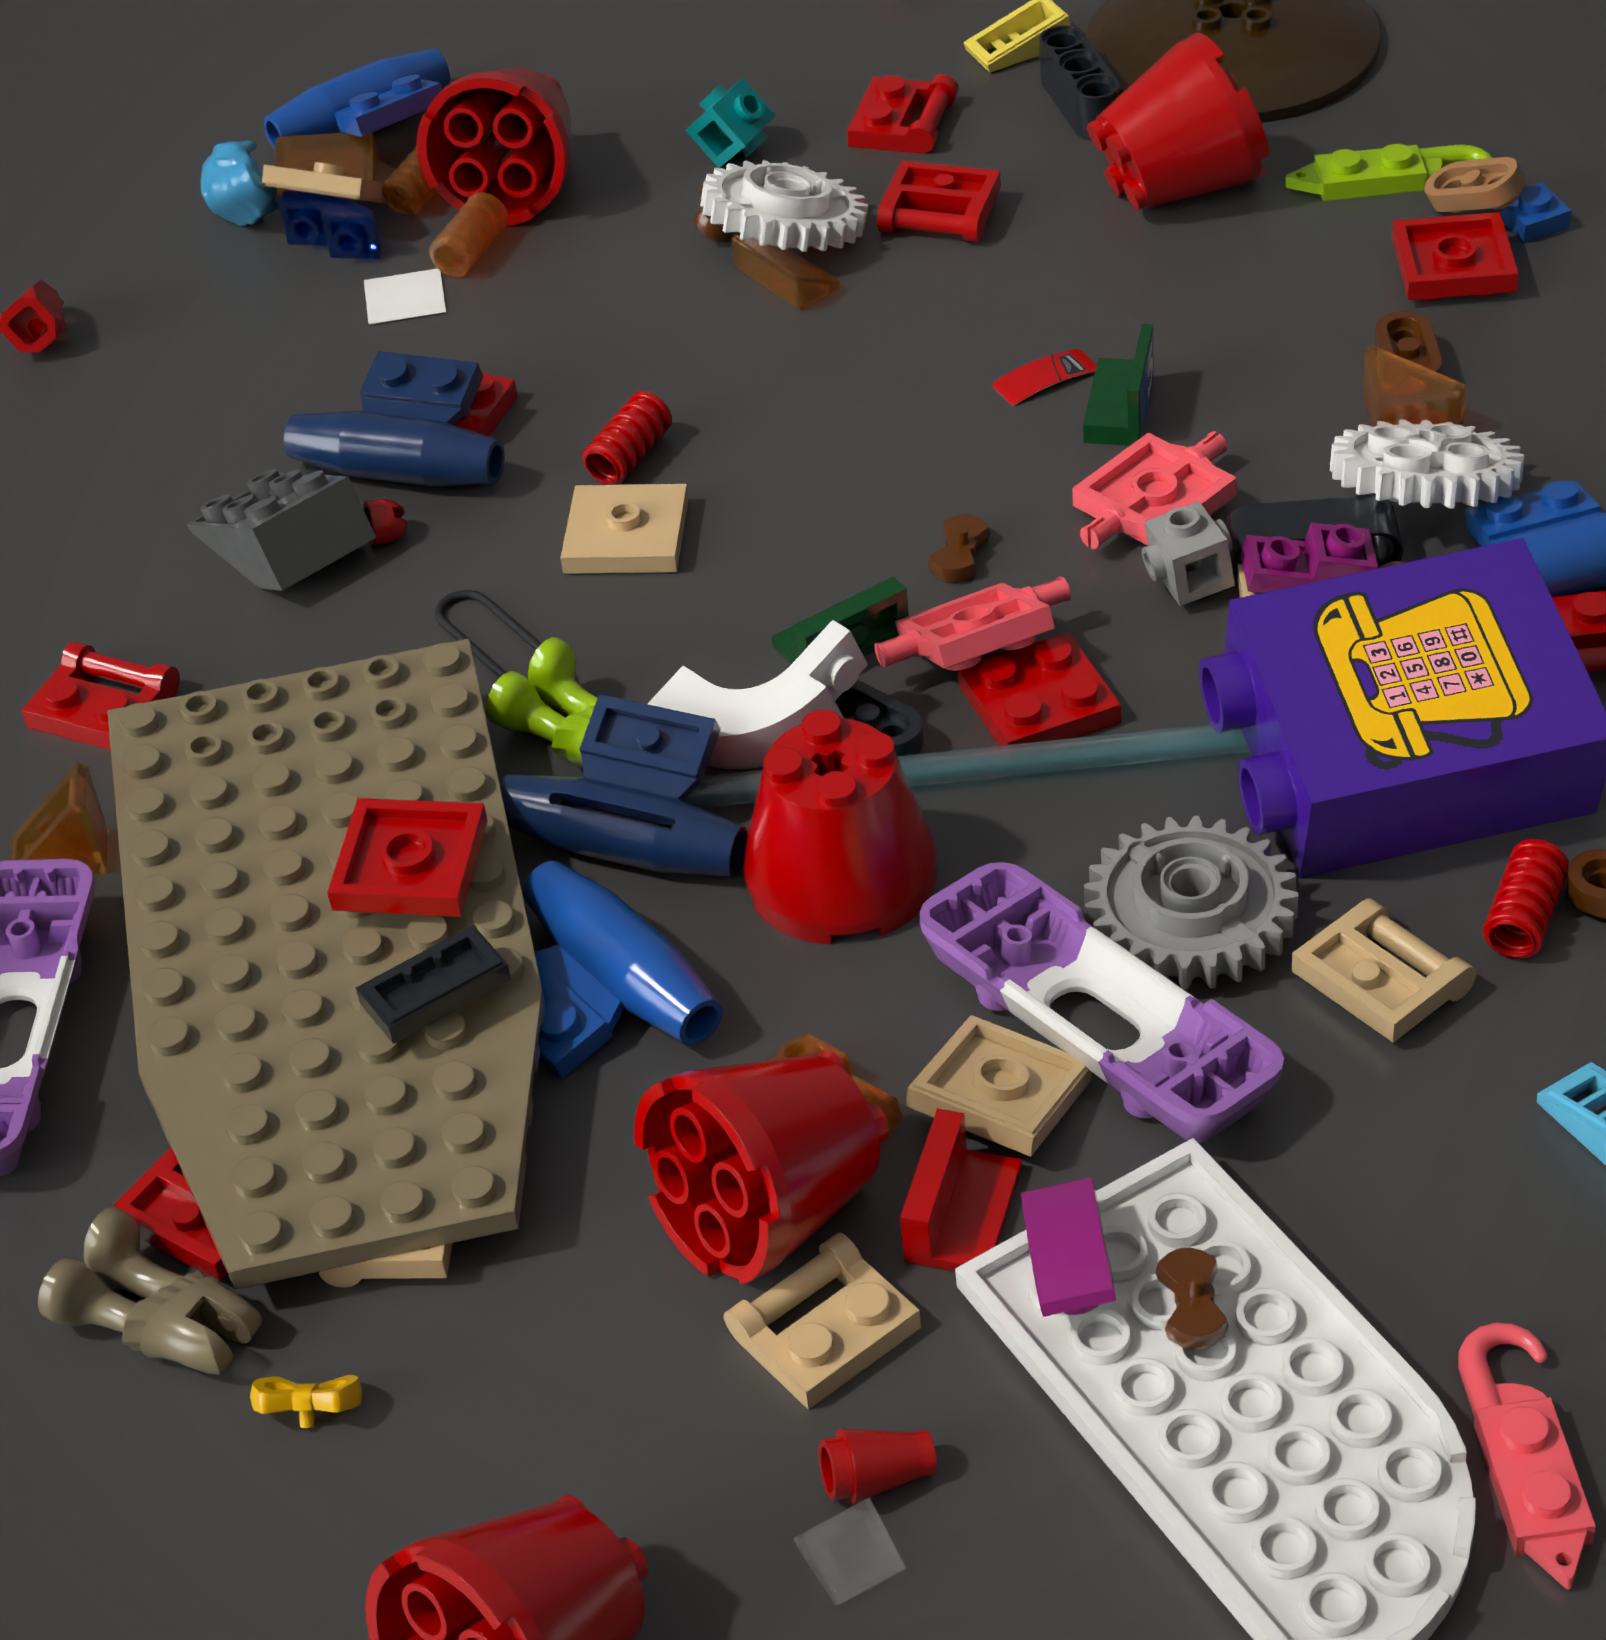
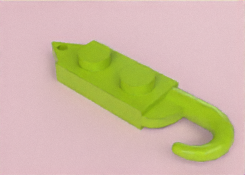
[1286,144,1492,201]

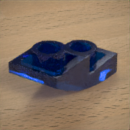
[278,191,382,260]

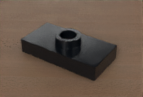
[356,925,511,1044]

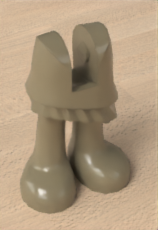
[37,1206,262,1375]

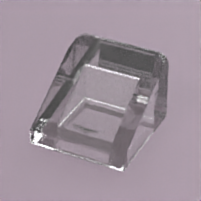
[794,1498,906,1606]

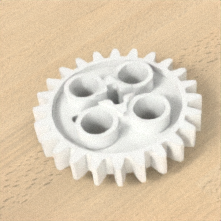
[1330,419,1524,508]

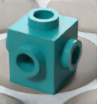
[685,77,776,168]

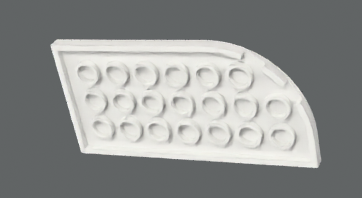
[955,1138,1476,1640]

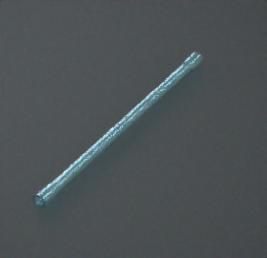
[683,724,1250,808]

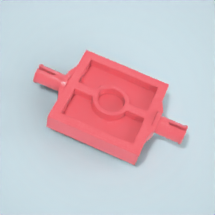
[1072,431,1237,549]
[874,576,1071,671]

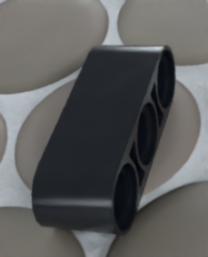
[1039,25,1119,141]
[1225,495,1404,577]

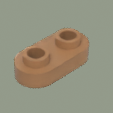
[1424,157,1526,213]

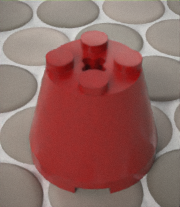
[1087,33,1270,211]
[417,68,571,227]
[743,710,937,945]
[634,1050,889,1285]
[365,1495,648,1640]

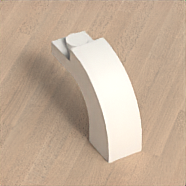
[648,620,868,769]

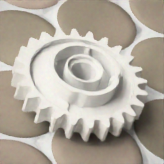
[700,160,868,252]

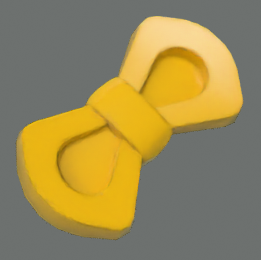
[250,1375,362,1428]

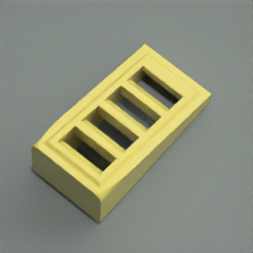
[963,0,1072,73]

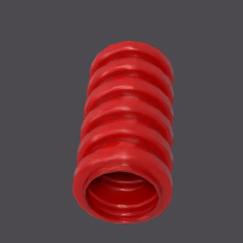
[582,391,672,485]
[1482,839,1569,959]

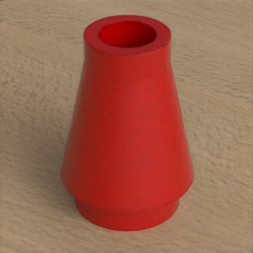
[818,1428,937,1506]

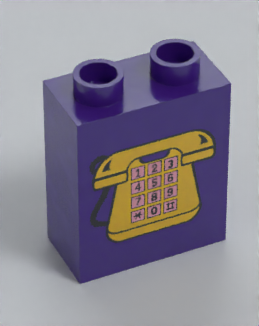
[1199,538,1606,878]

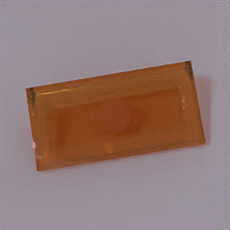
[275,133,379,196]
[731,235,840,310]

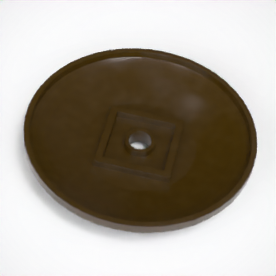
[1086,0,1380,123]

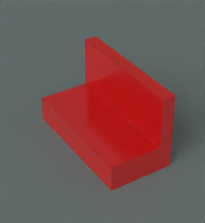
[900,1109,1022,1272]

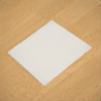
[364,268,446,325]

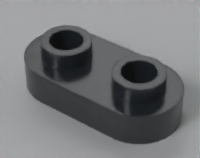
[835,680,924,763]

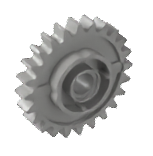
[1084,816,1298,990]

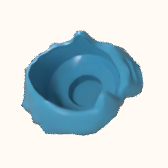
[200,140,281,226]

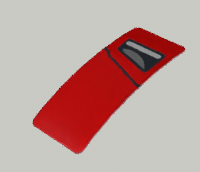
[992,349,1097,406]

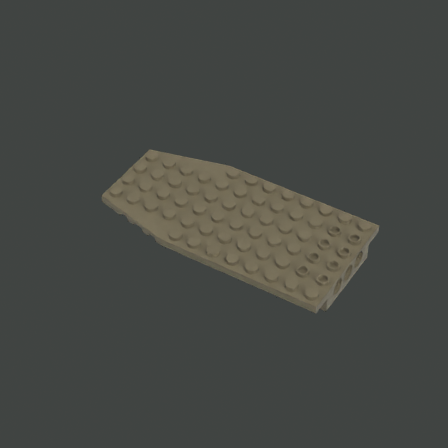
[107,639,545,1290]

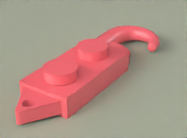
[1458,1323,1596,1590]

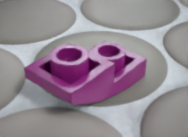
[1241,523,1378,593]
[1021,1177,1116,1317]

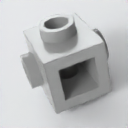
[1141,501,1235,606]

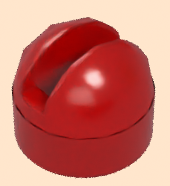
[363,499,407,546]

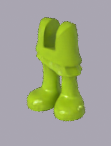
[486,637,598,767]

